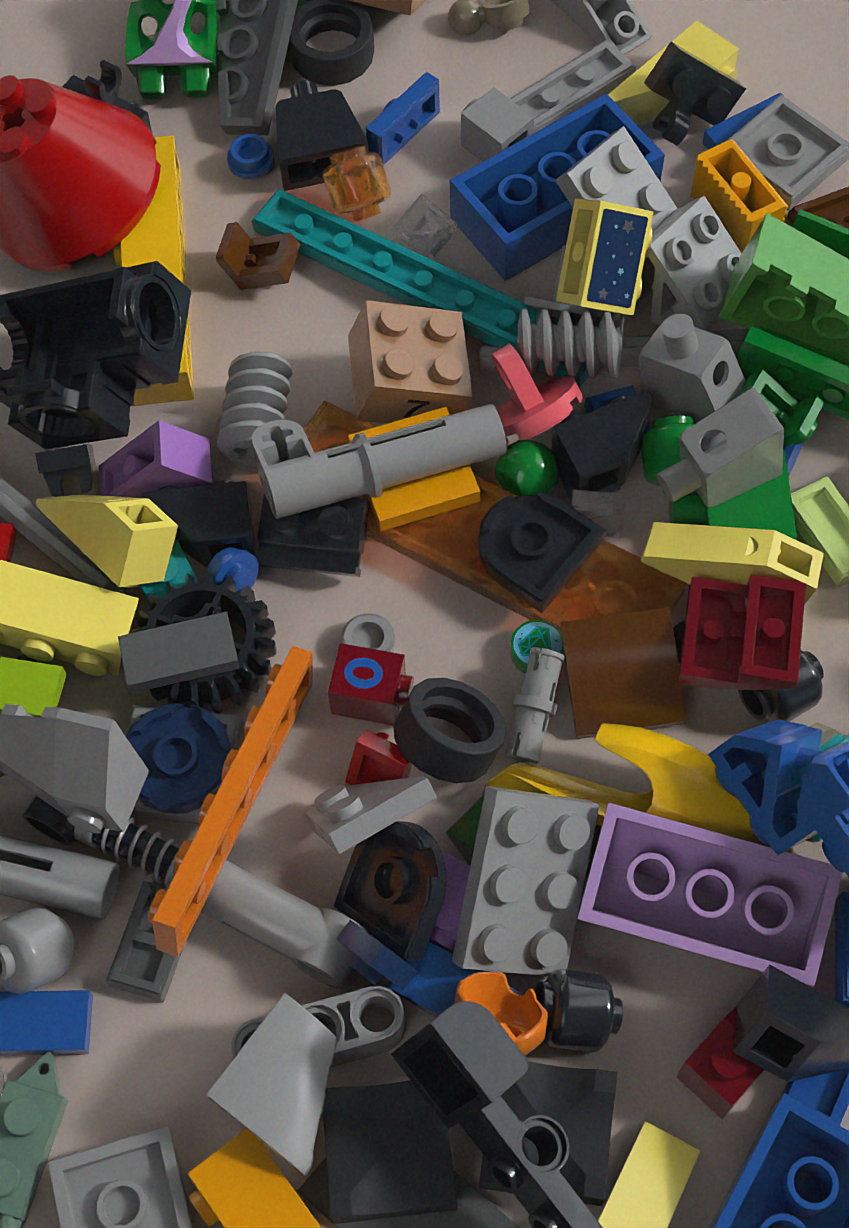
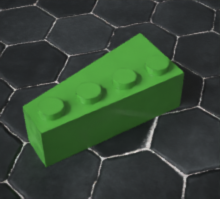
[719,213,849,365]

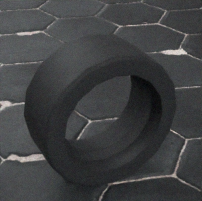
[288,0,374,86]
[393,677,507,783]

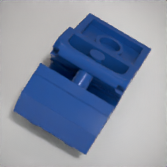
[708,719,849,877]

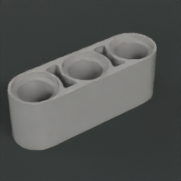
[231,986,405,1067]

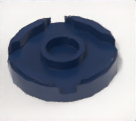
[126,704,232,813]

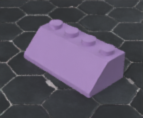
[577,803,843,986]

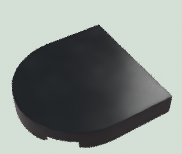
[478,493,607,614]
[333,821,446,962]

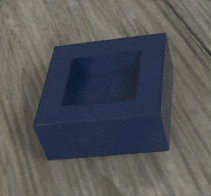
[336,920,417,990]

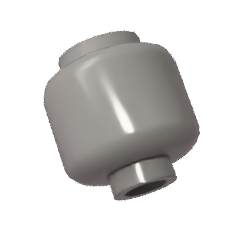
[0,908,75,994]

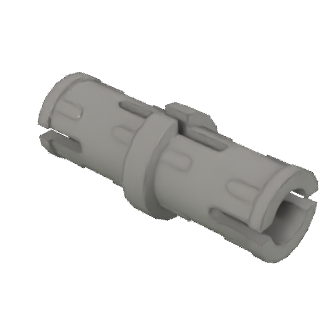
[505,647,565,764]

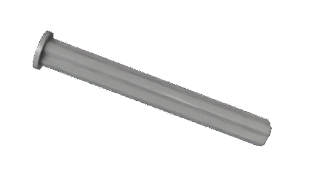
[0,477,127,594]

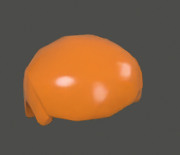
[454,971,548,1056]

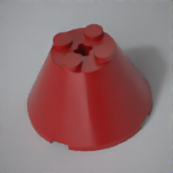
[0,75,161,272]

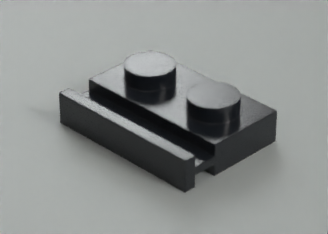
[255,493,370,577]

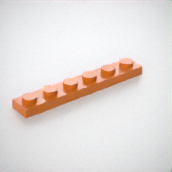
[148,646,313,957]

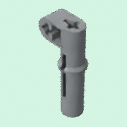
[251,404,506,519]
[0,835,120,920]

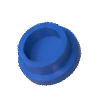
[227,134,274,179]
[207,548,259,591]

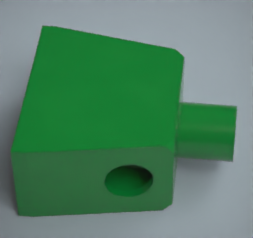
[669,450,797,540]

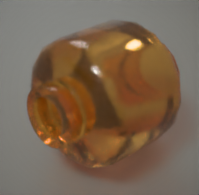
[323,145,391,221]

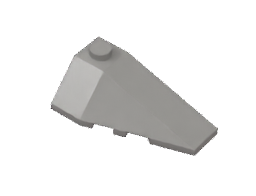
[0,704,149,833]

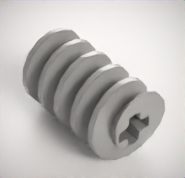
[517,308,624,378]
[217,352,293,469]

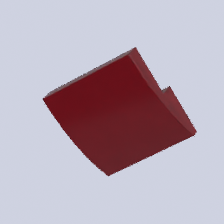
[677,575,806,690]

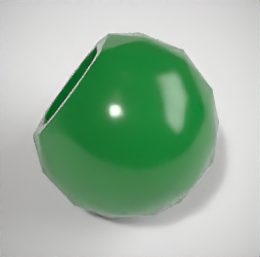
[495,439,560,498]

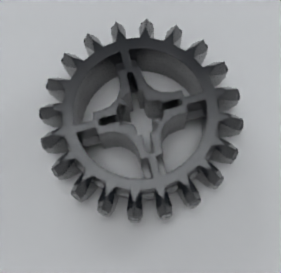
[130,571,277,714]

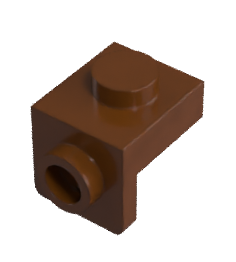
[216,222,301,290]

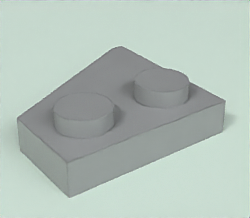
[304,776,437,854]

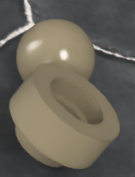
[448,0,530,35]

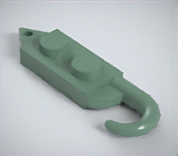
[0,1052,68,1228]

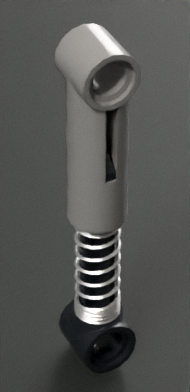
[22,795,369,989]

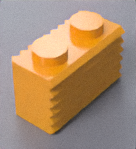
[690,139,789,253]

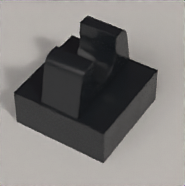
[35,444,96,497]

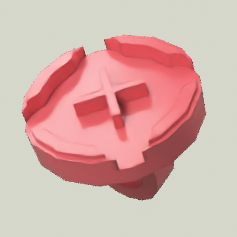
[491,344,583,445]

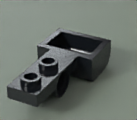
[391,1001,603,1228]

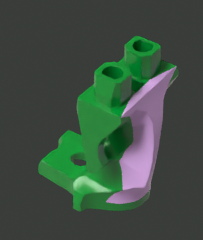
[125,0,219,99]

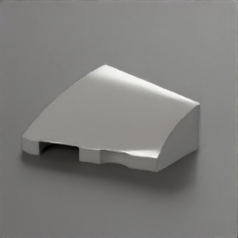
[206,993,337,1176]

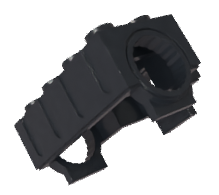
[0,261,191,450]

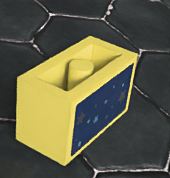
[556,198,654,315]

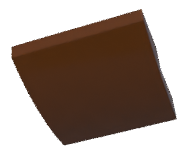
[560,607,686,739]

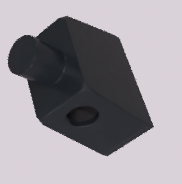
[276,80,370,191]

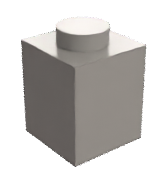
[461,87,534,162]

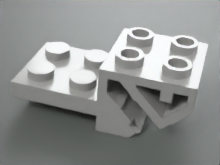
[555,126,742,330]

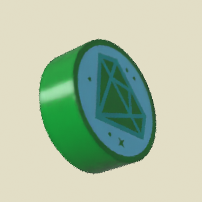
[510,620,564,674]

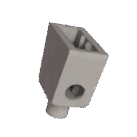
[638,314,746,423]
[657,387,784,507]

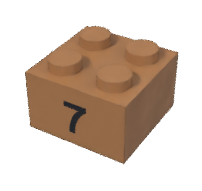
[348,300,473,423]

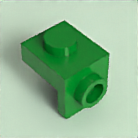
[738,369,824,448]

